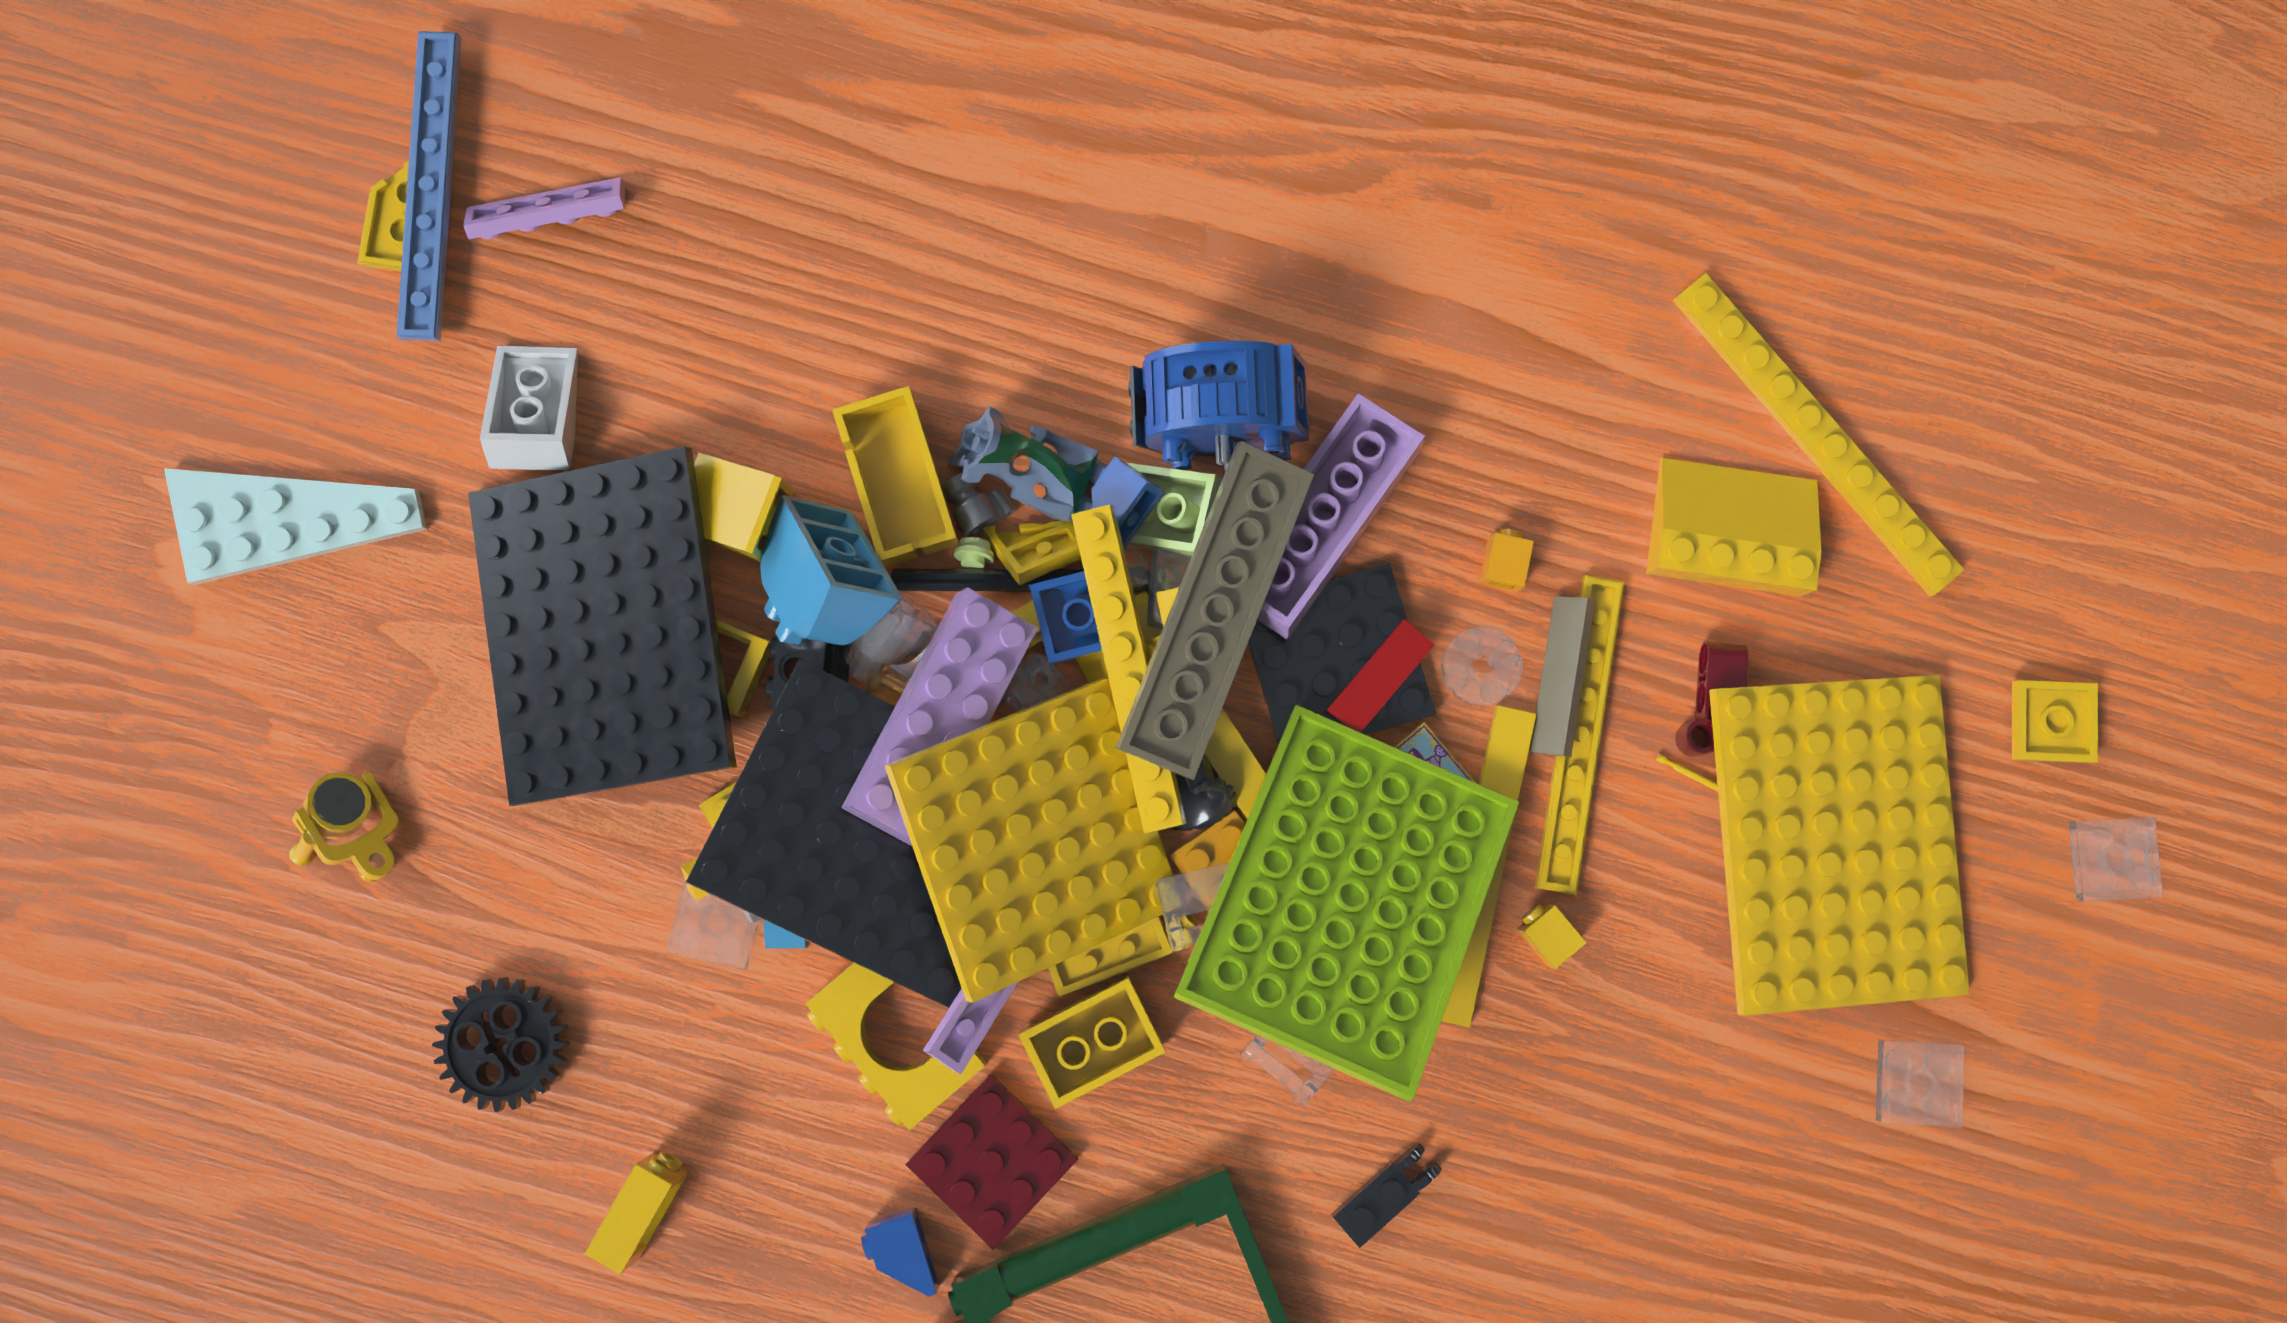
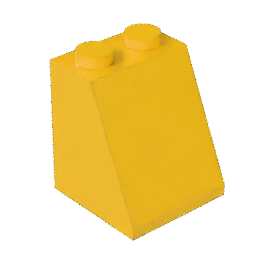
[694,452,794,563]

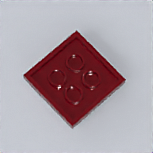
[905,1074,1078,1250]

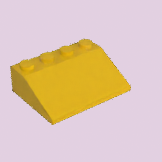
[1646,458,1822,597]

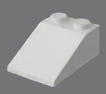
[480,346,578,471]

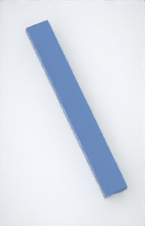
[396,31,461,342]

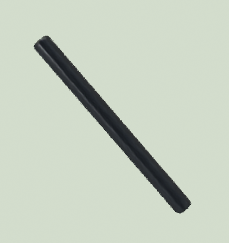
[891,568,1167,592]

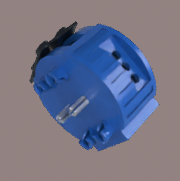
[1128,341,1309,471]

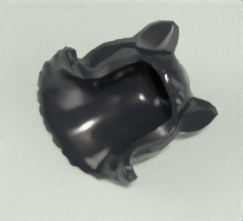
[1166,753,1237,831]

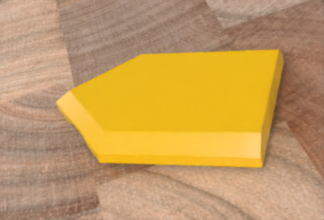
[357,160,409,272]

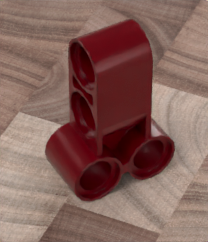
[1675,641,1748,757]

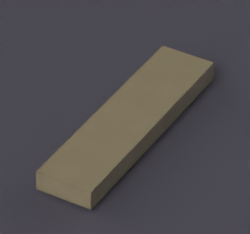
[1530,596,1595,757]

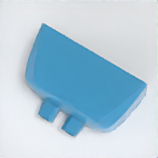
[760,494,902,645]

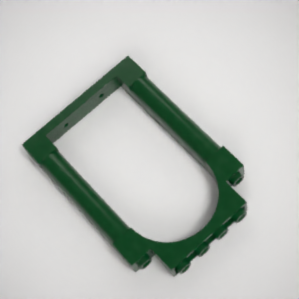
[948,1163,1289,1323]

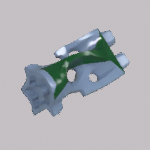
[947,407,1107,522]

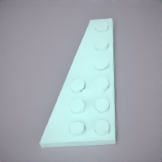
[164,468,427,585]

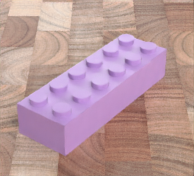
[1257,393,1425,640]
[841,587,1038,847]

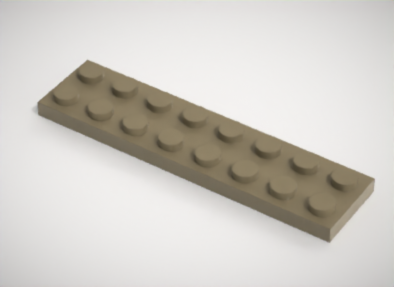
[1115,441,1314,780]

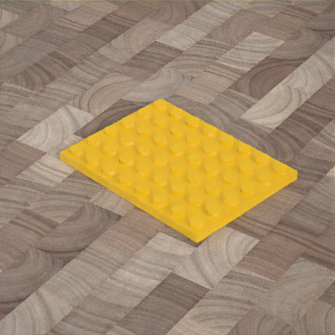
[1709,675,1970,1016]

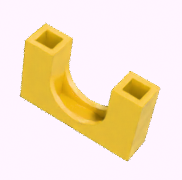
[805,963,988,1131]

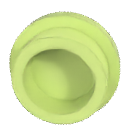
[954,537,994,569]

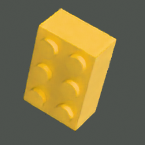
[1018,976,1166,1109]

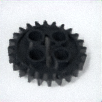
[432,977,570,1112]

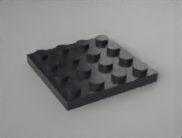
[1248,562,1436,745]

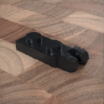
[1331,1143,1442,1248]

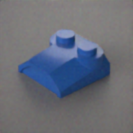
[1029,571,1102,664]

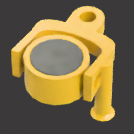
[289,771,398,882]

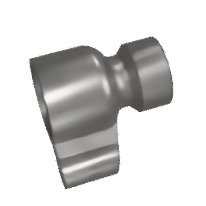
[942,472,1016,537]

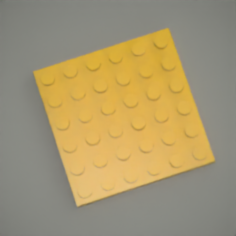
[884,679,1182,1003]

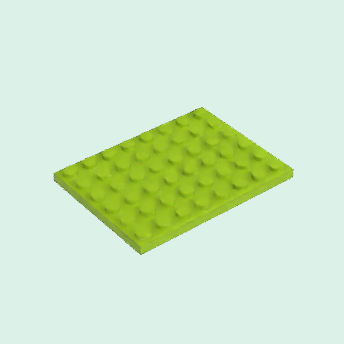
[1174,705,1519,1102]

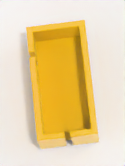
[832,386,959,568]

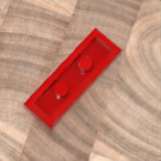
[1326,619,1435,733]

